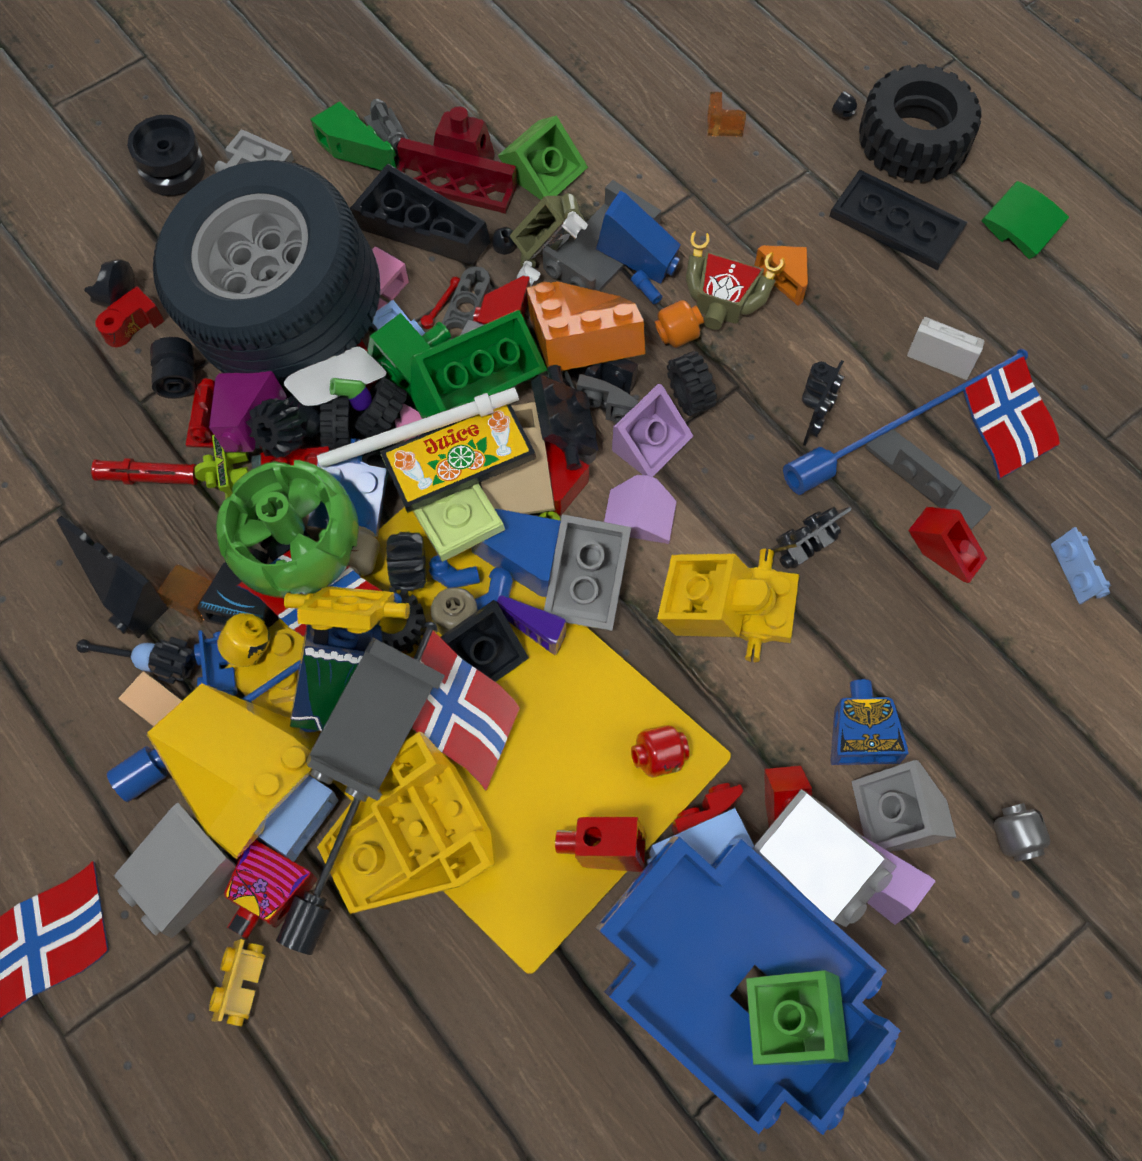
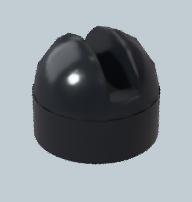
[832,91,858,118]
[492,227,517,255]

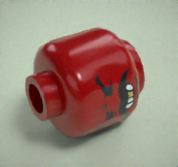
[631,725,689,778]

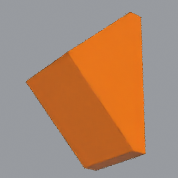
[754,245,808,306]

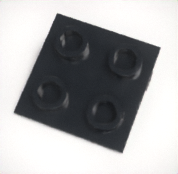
[802,360,845,446]
[771,507,852,569]

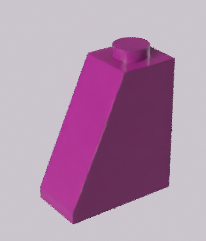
[209,371,287,452]

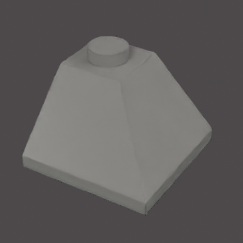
[852,760,956,852]

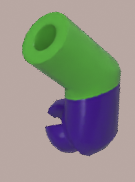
[329,378,372,411]

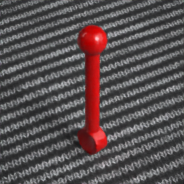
[421,276,460,329]

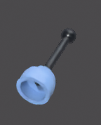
[76,639,155,672]

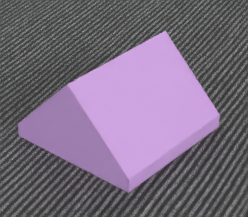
[612,384,693,477]

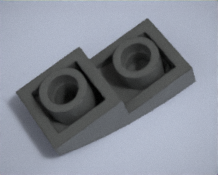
[577,374,639,424]

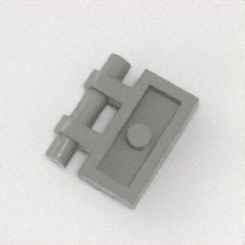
[215,129,294,172]

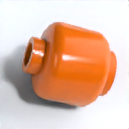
[654,300,704,348]

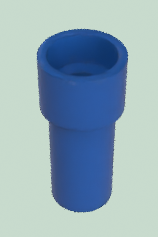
[631,270,662,304]

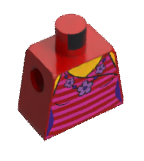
[224,840,318,939]

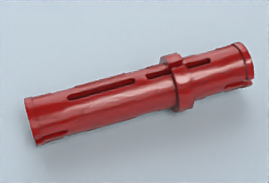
[91,458,198,485]

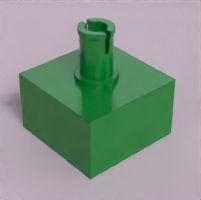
[367,313,451,407]

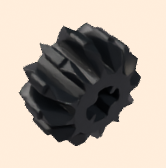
[246,398,307,458]
[386,531,427,591]

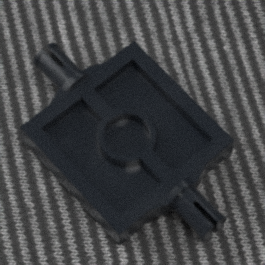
[531,365,599,470]

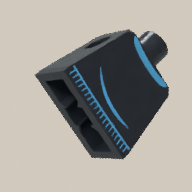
[197,549,274,628]

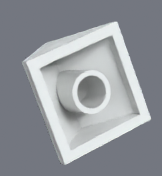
[907,317,984,380]

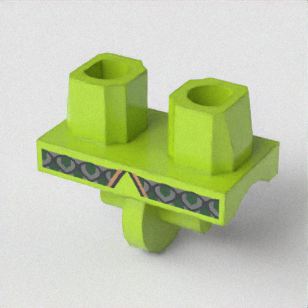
[194,435,249,499]

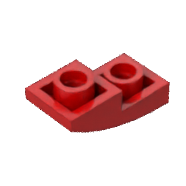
[671,783,743,835]

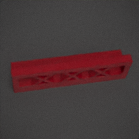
[396,138,517,214]

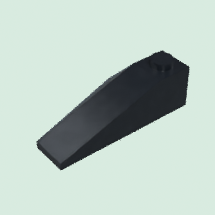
[56,516,169,639]

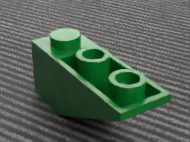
[310,101,396,170]

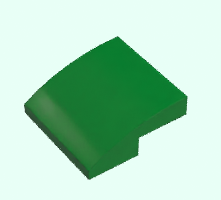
[981,181,1069,260]

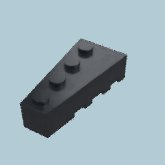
[350,164,491,265]

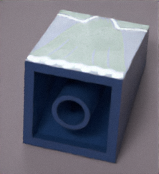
[290,624,382,732]

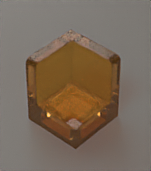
[707,92,746,137]
[157,564,212,623]

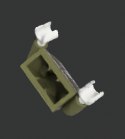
[510,193,588,287]

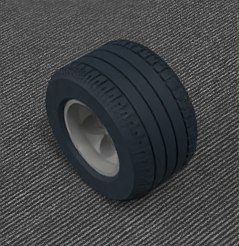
[153,160,380,386]

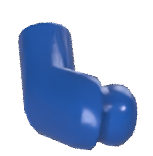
[429,555,480,588]
[475,567,513,610]

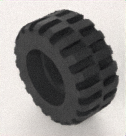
[859,64,982,183]

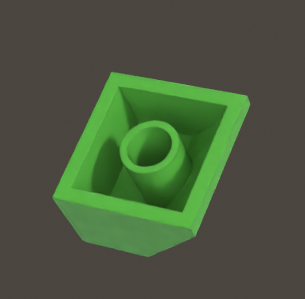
[498,115,588,200]
[746,970,849,1065]

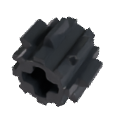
[148,636,196,684]

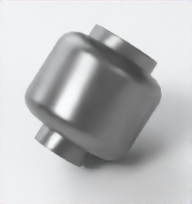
[994,803,1050,862]

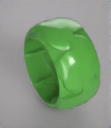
[216,460,359,599]

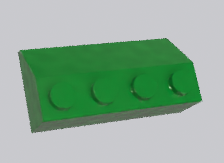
[411,310,547,419]

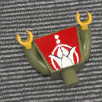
[686,231,785,330]

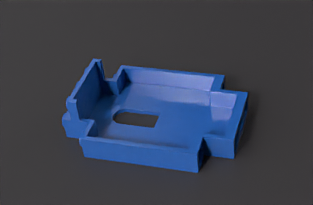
[595,836,901,1135]

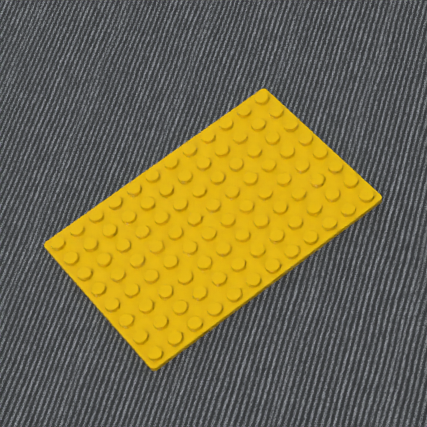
[225,507,731,974]

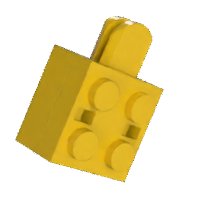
[657,554,776,637]

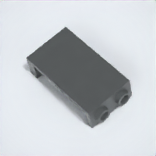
[543,180,661,292]
[306,637,445,802]

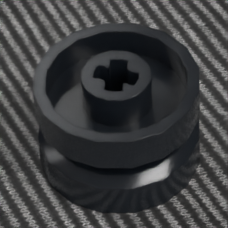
[127,115,206,195]

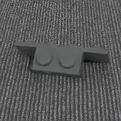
[865,429,991,530]

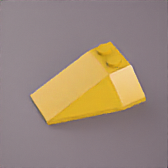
[147,683,320,859]
[317,732,494,914]

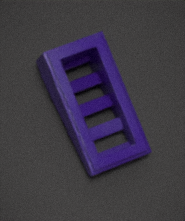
[497,595,566,655]

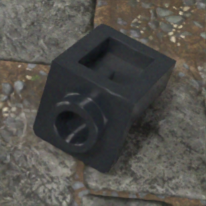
[585,358,639,394]

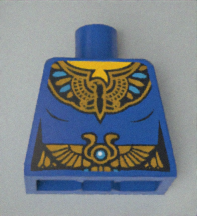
[830,679,908,765]

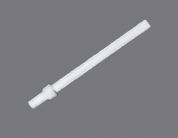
[317,387,519,468]

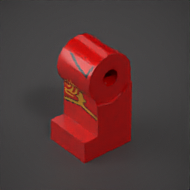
[95,286,165,348]

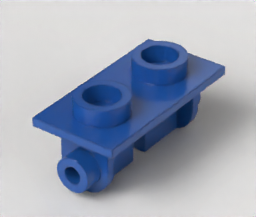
[194,630,238,696]

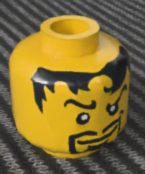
[217,613,271,667]

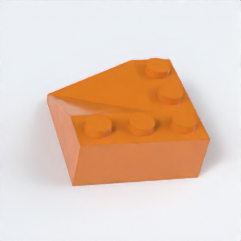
[526,281,645,371]

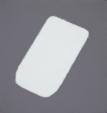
[284,347,386,406]

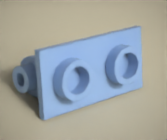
[1051,527,1111,604]

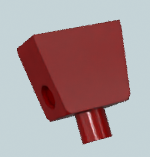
[555,817,646,872]

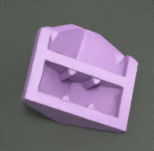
[604,475,676,544]

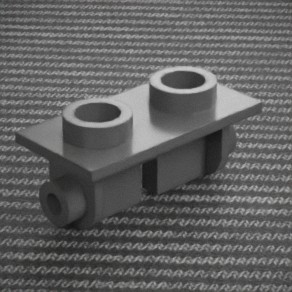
[364,99,408,157]

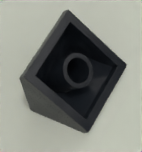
[440,600,529,682]

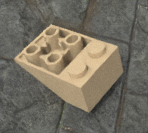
[481,402,555,514]

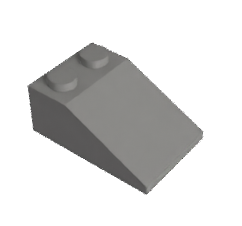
[544,514,631,631]

